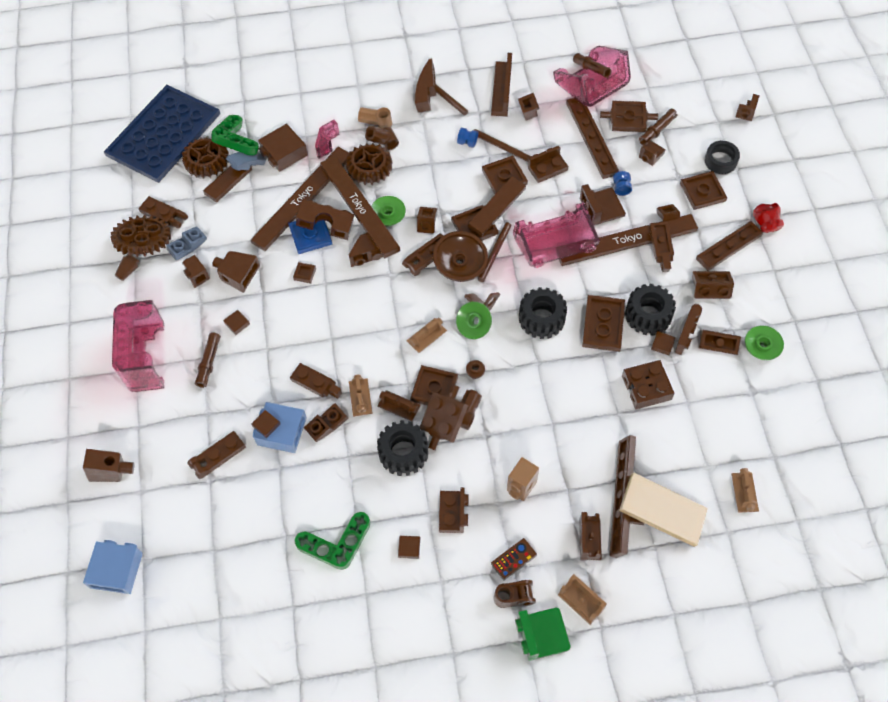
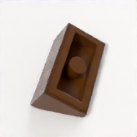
[699,329,741,355]

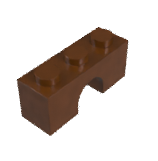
[296,199,355,241]

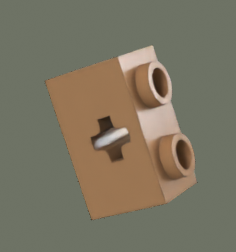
[507,457,539,501]

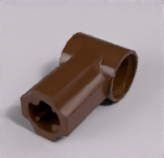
[365,126,399,150]
[460,389,482,430]

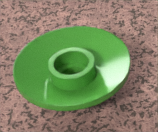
[371,196,406,226]
[456,302,492,339]
[745,326,784,360]

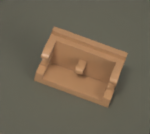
[558,574,607,625]

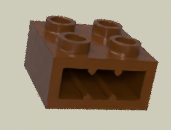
[258,123,308,172]

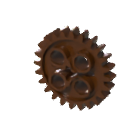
[110,215,171,257]

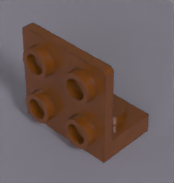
[579,184,626,226]

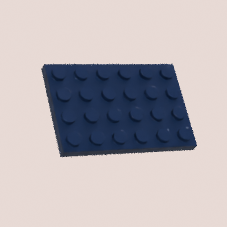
[104,84,221,183]

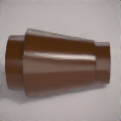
[114,253,140,281]

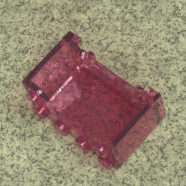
[112,300,165,392]

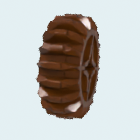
[182,136,229,179]
[346,142,393,185]

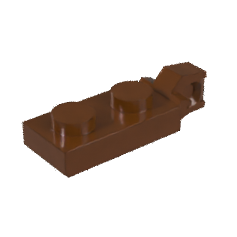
[648,221,674,273]
[289,363,342,399]

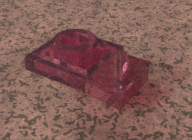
[315,119,340,159]

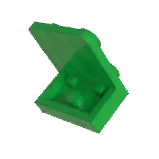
[515,607,571,661]

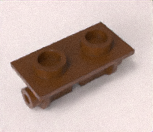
[377,390,421,422]

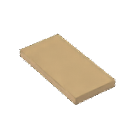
[619,473,708,547]

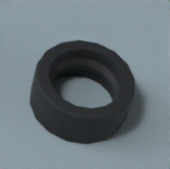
[705,140,740,174]

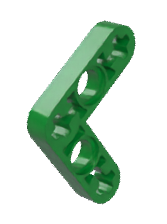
[211,114,259,156]
[294,512,370,570]

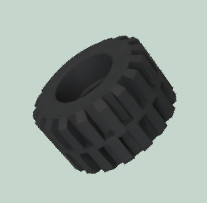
[625,284,676,336]
[519,287,567,339]
[377,420,429,476]

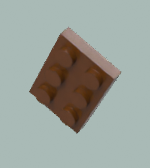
[582,295,625,352]

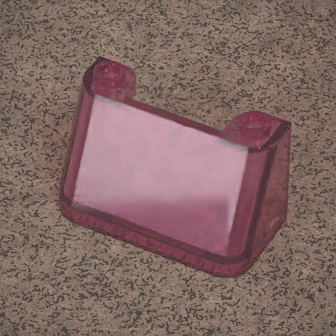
[553,45,631,107]
[513,202,600,268]

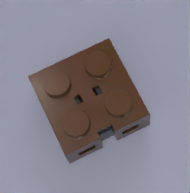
[622,360,675,410]

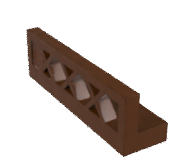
[491,52,512,117]

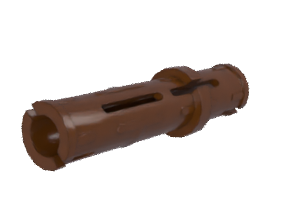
[573,53,612,78]
[639,108,678,146]
[194,332,221,388]

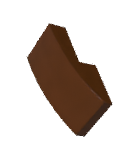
[303,403,349,442]

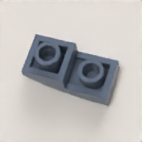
[226,152,266,171]
[166,226,207,261]

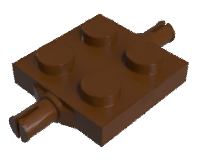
[600,100,658,132]
[420,384,468,451]

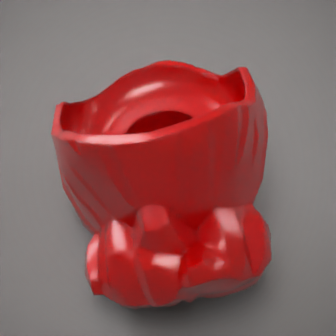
[753,203,784,233]

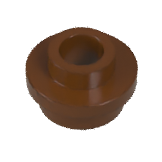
[466,360,485,379]

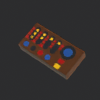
[491,538,537,581]

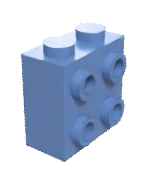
[253,402,307,453]
[83,540,143,594]

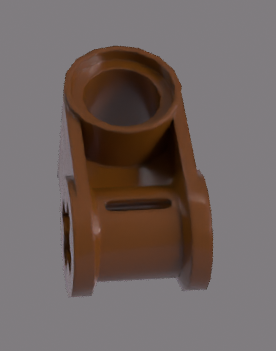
[493,580,536,608]

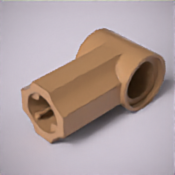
[358,107,393,129]

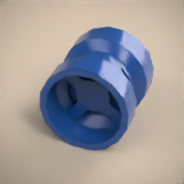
[457,127,478,148]
[613,171,632,196]

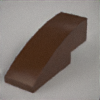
[415,58,437,113]

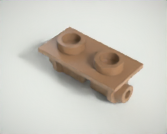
[406,317,447,353]
[349,374,373,417]
[731,468,759,513]

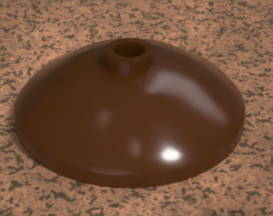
[433,231,488,282]

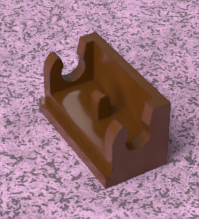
[579,512,602,560]

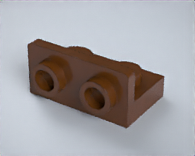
[528,146,569,183]
[692,271,734,299]
[439,487,469,533]

